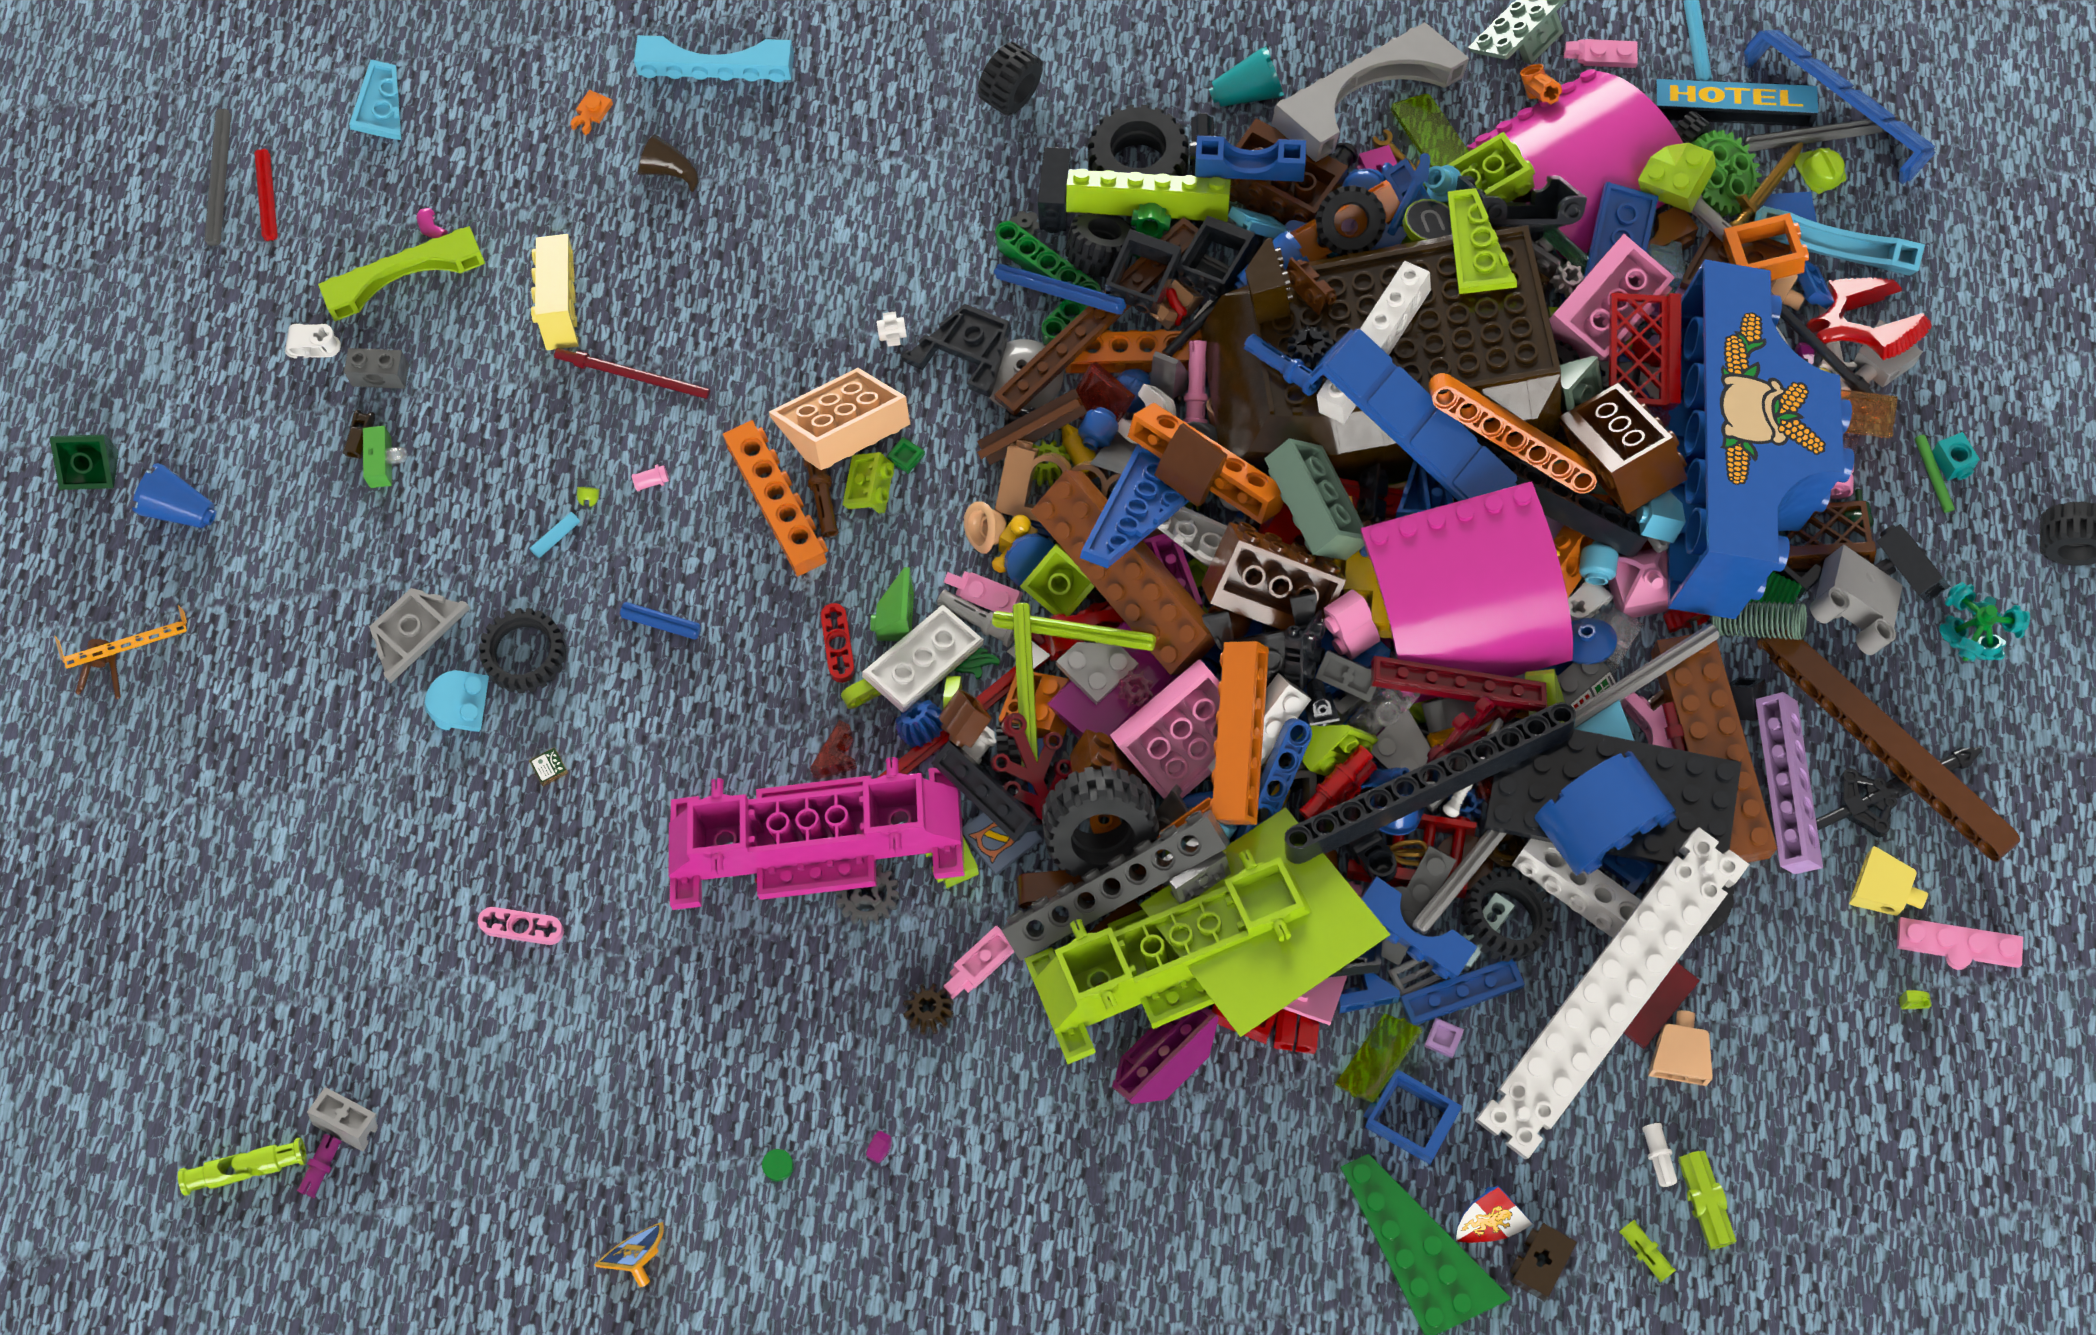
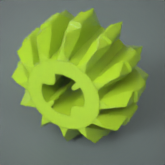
[1032,439,1070,487]

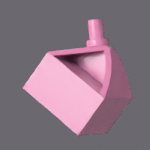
[1608,548,1672,621]

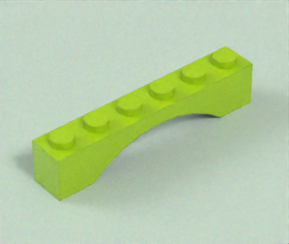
[318,226,485,321]

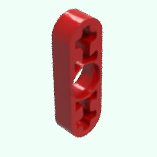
[821,603,855,683]

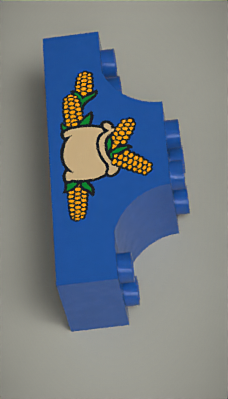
[1667,259,1854,619]

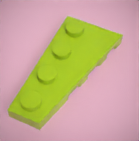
[1447,188,1517,294]

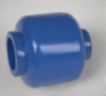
[1078,407,1119,451]

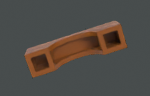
[1585,207,1699,264]

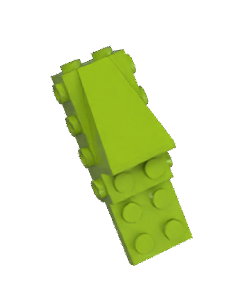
[1401,132,1535,244]

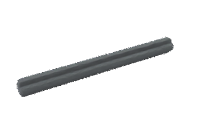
[204,108,231,246]
[1744,115,1901,152]

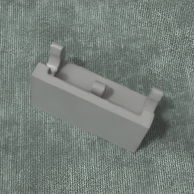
[307,1087,378,1152]

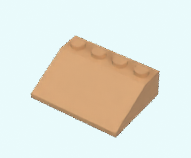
[769,368,910,470]

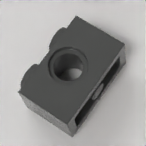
[344,348,409,389]

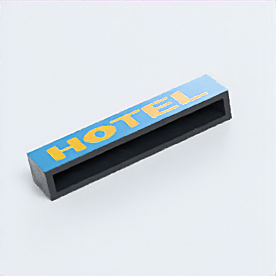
[1652,78,1818,127]

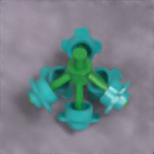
[1939,582,2030,662]

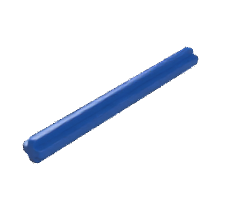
[994,263,1126,314]

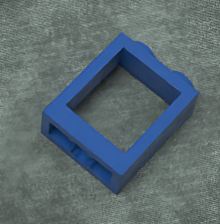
[1364,1069,1462,1165]

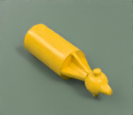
[1061,423,1099,480]

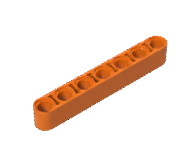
[1428,373,1597,494]

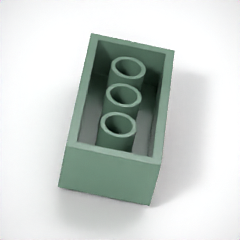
[1265,438,1365,560]

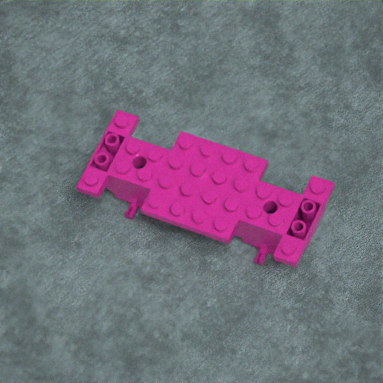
[668,757,965,910]

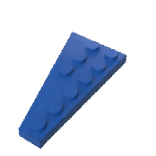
[1080,444,1190,568]

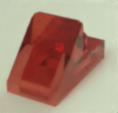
[810,720,857,779]

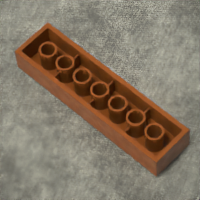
[1031,470,1216,675]
[1651,634,1777,863]

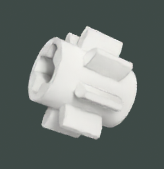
[1549,261,1584,298]
[877,311,907,347]

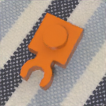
[570,89,613,135]

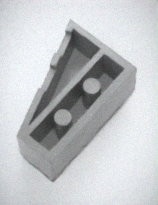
[1370,706,1448,813]

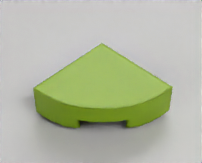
[1899,990,1931,1009]

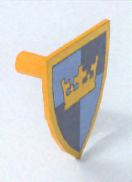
[594,1222,664,1287]

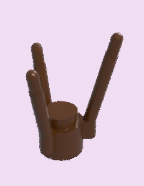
[75,639,121,699]

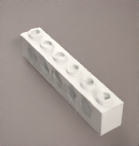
[1317,261,1431,424]
[1512,839,1641,938]

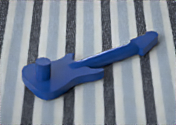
[1371,153,1430,250]

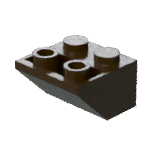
[1245,238,1294,324]

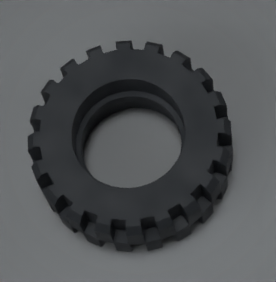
[1088,104,1189,177]
[1042,766,1159,881]

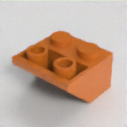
[998,672,1070,744]

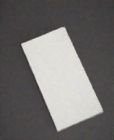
[862,605,984,713]

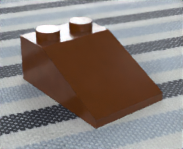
[1070,729,1152,797]

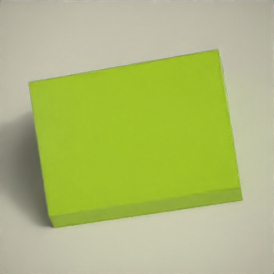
[1020,543,1095,617]

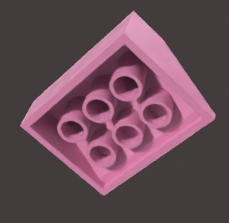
[1110,659,1220,800]

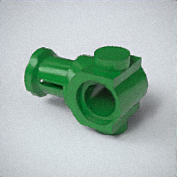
[1131,203,1171,259]

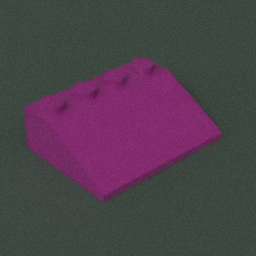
[1047,622,1180,740]

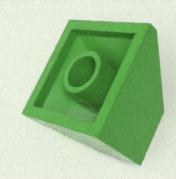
[870,567,914,641]

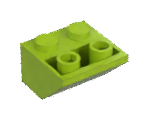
[1296,725,1379,776]

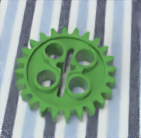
[1691,130,1762,217]

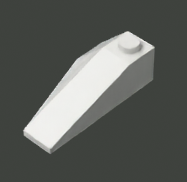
[1158,506,1227,567]

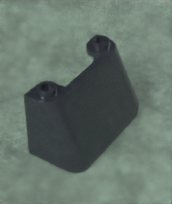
[1456,176,1587,232]

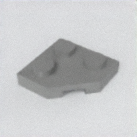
[1056,642,1139,705]

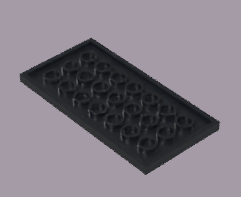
[1484,717,1742,866]

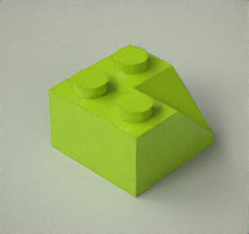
[1638,143,1716,213]

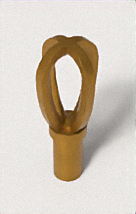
[1387,839,1428,866]

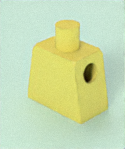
[1849,846,1928,916]

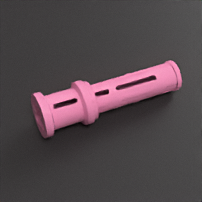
[1183,340,1208,424]

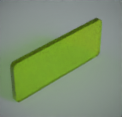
[1390,93,1469,168]

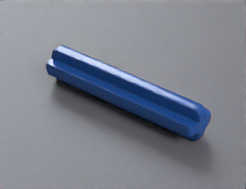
[620,602,701,639]

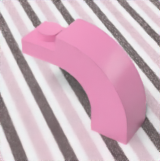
[1621,692,1672,748]

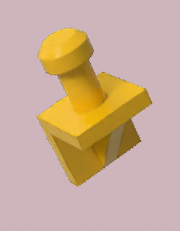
[992,515,1038,573]

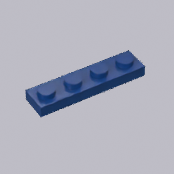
[1400,958,1525,1027]

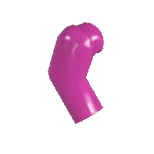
[416,208,448,238]

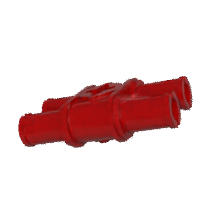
[1299,745,1378,821]

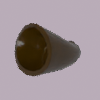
[638,134,699,192]

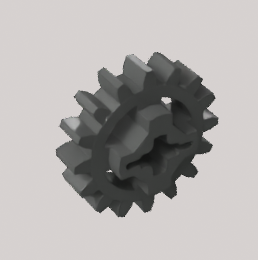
[835,864,900,927]

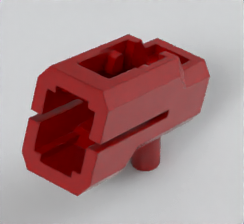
[1273,1009,1319,1054]

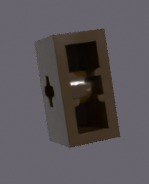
[1509,1223,1577,1302]

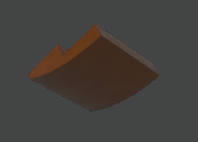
[1154,423,1228,507]

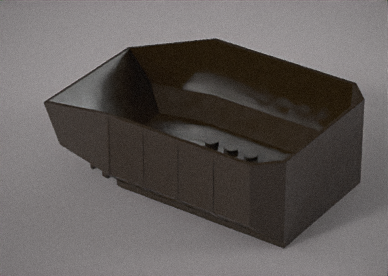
[1200,225,1561,484]

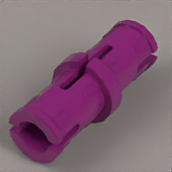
[297,1134,342,1199]

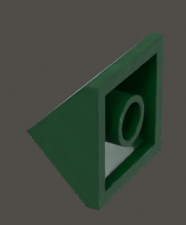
[49,434,119,490]

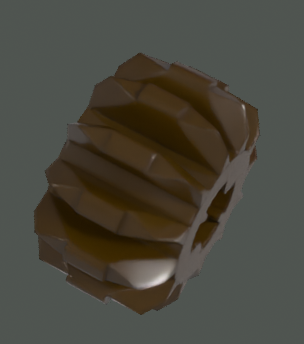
[903,983,954,1035]

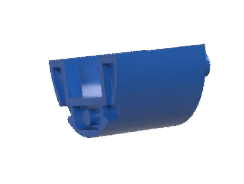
[1534,751,1677,876]

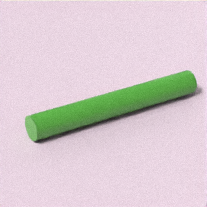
[1914,435,1955,513]

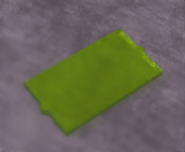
[1335,1013,1423,1103]

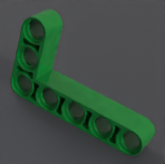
[995,221,1101,345]

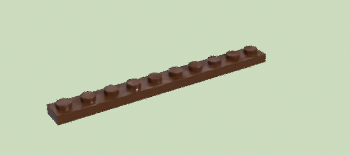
[994,217,1199,416]

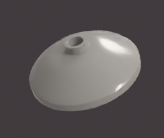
[989,339,1063,410]

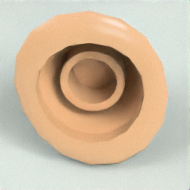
[963,501,1007,554]

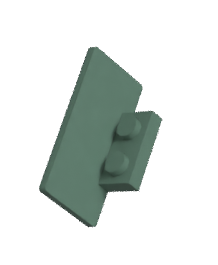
[1468,0,1567,64]

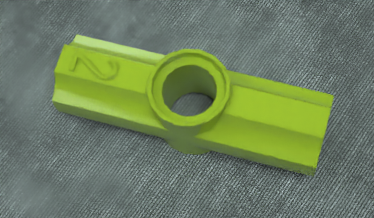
[1678,1151,1737,1250]

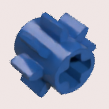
[1447,789,1483,820]

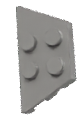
[369,588,470,683]

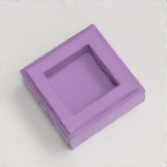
[1424,1018,1464,1058]

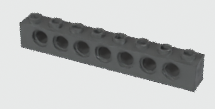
[1002,809,1229,961]

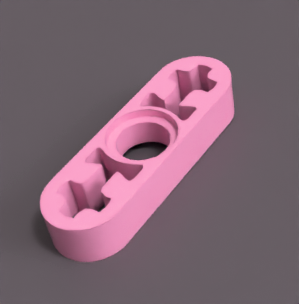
[478,907,564,945]

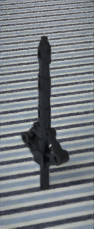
[1816,746,1982,838]

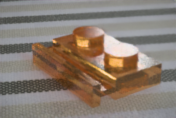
[1841,389,1898,438]

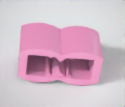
[1323,589,1380,660]

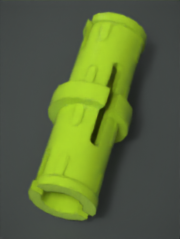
[1619,1219,1676,1283]

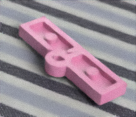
[1896,917,2023,970]

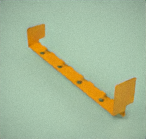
[54,605,187,669]

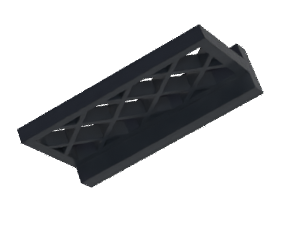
[931,741,1043,841]

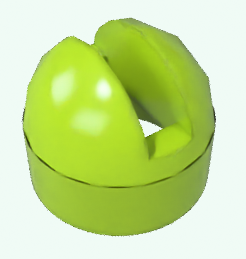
[577,487,600,507]

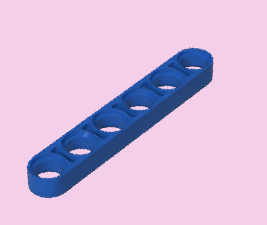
[1234,718,1312,841]

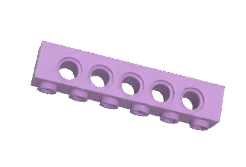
[1756,692,1823,874]

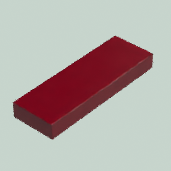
[1623,962,1700,1049]

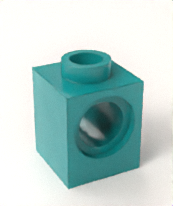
[1932,432,1980,481]

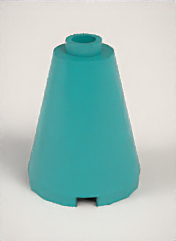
[1209,46,1284,107]

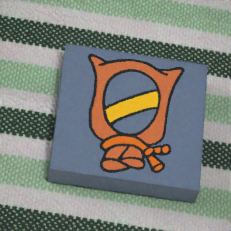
[962,812,1042,876]

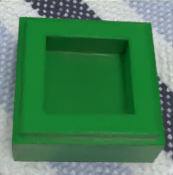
[886,437,925,474]

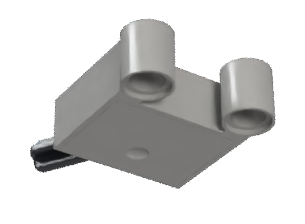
[1810,545,1903,655]

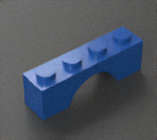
[1195,136,1306,182]
[1360,876,1478,979]

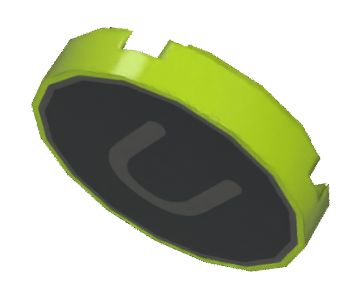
[1402,199,1452,242]

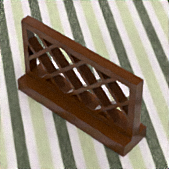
[977,388,1087,465]
[1774,501,1876,573]

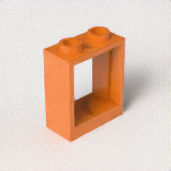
[1723,213,1809,280]

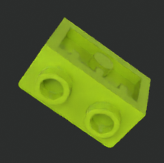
[842,452,894,513]

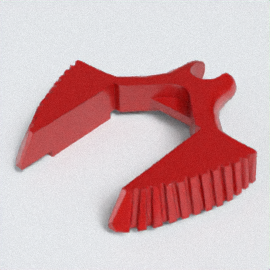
[1806,277,1932,360]

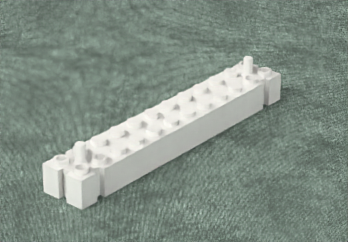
[1475,827,1750,1159]

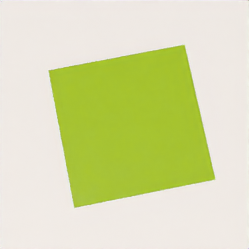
[1140,807,1391,1037]

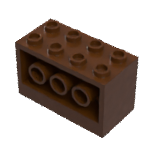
[1223,118,1348,226]
[1559,383,1688,514]
[1201,522,1346,630]

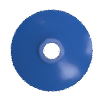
[1571,618,1617,665]

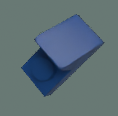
[1337,973,1400,1014]

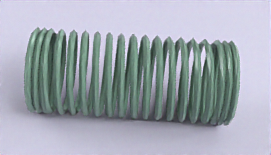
[1712,600,1807,640]

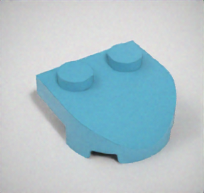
[424,670,489,732]

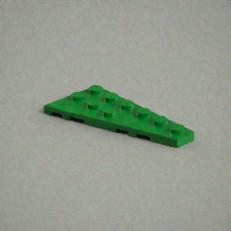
[1340,1154,1512,1335]

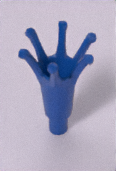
[1360,762,1410,789]

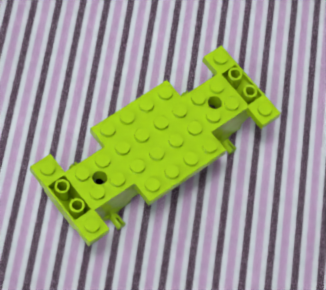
[1024,849,1312,1064]

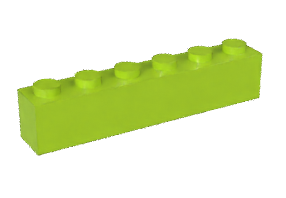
[1066,169,1231,222]

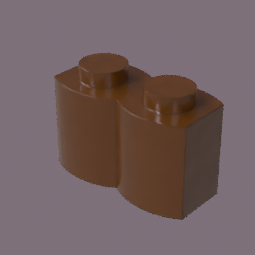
[939,688,992,748]

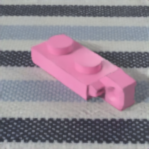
[1564,39,1638,68]
[944,571,1023,613]
[943,926,1014,999]

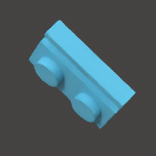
[1228,206,1292,239]

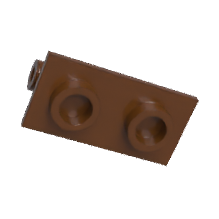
[1286,257,1337,315]

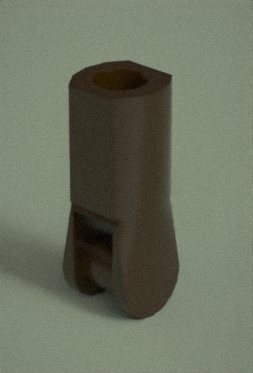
[343,410,375,459]

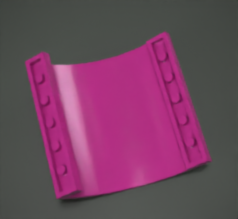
[1467,69,1683,261]
[1361,481,1573,706]

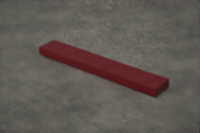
[1371,655,1547,712]

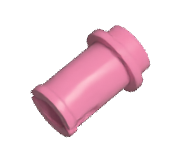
[632,464,669,492]

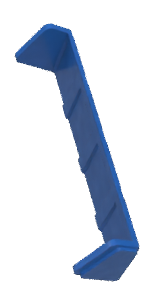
[1744,30,1936,185]
[1307,328,1517,501]

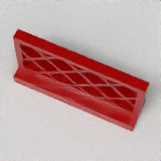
[1609,293,1681,410]

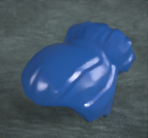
[1112,368,1151,413]

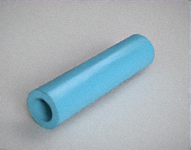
[529,512,580,559]

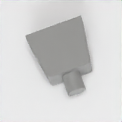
[1853,320,1923,387]

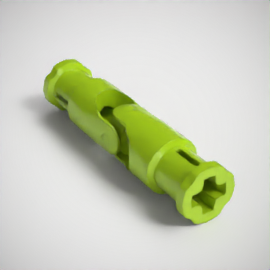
[177,1138,307,1196]

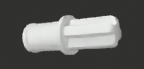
[1642,1123,1677,1187]

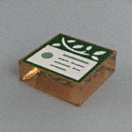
[529,747,568,787]

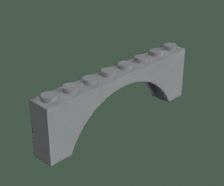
[1272,22,1469,162]

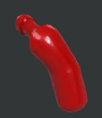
[1166,288,1187,326]

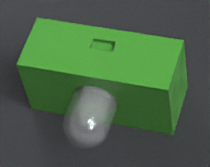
[363,426,408,488]

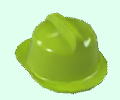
[1794,148,1847,194]

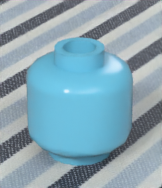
[1579,541,1618,585]

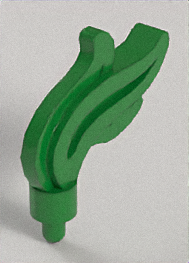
[954,648,999,679]

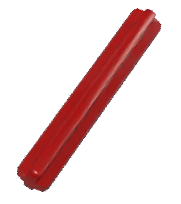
[254,148,278,241]

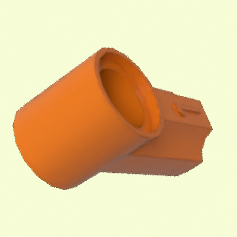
[1520,64,1562,105]

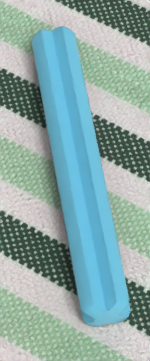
[1684,0,1712,81]

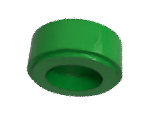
[762,1149,794,1181]

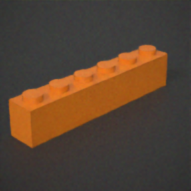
[1209,641,1269,825]

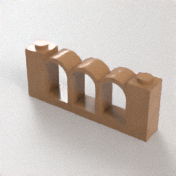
[995,440,1164,540]

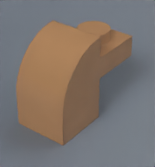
[1149,279,1204,330]

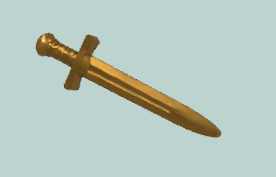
[1729,143,1803,226]

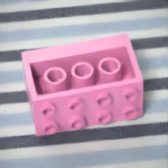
[1549,234,1675,362]

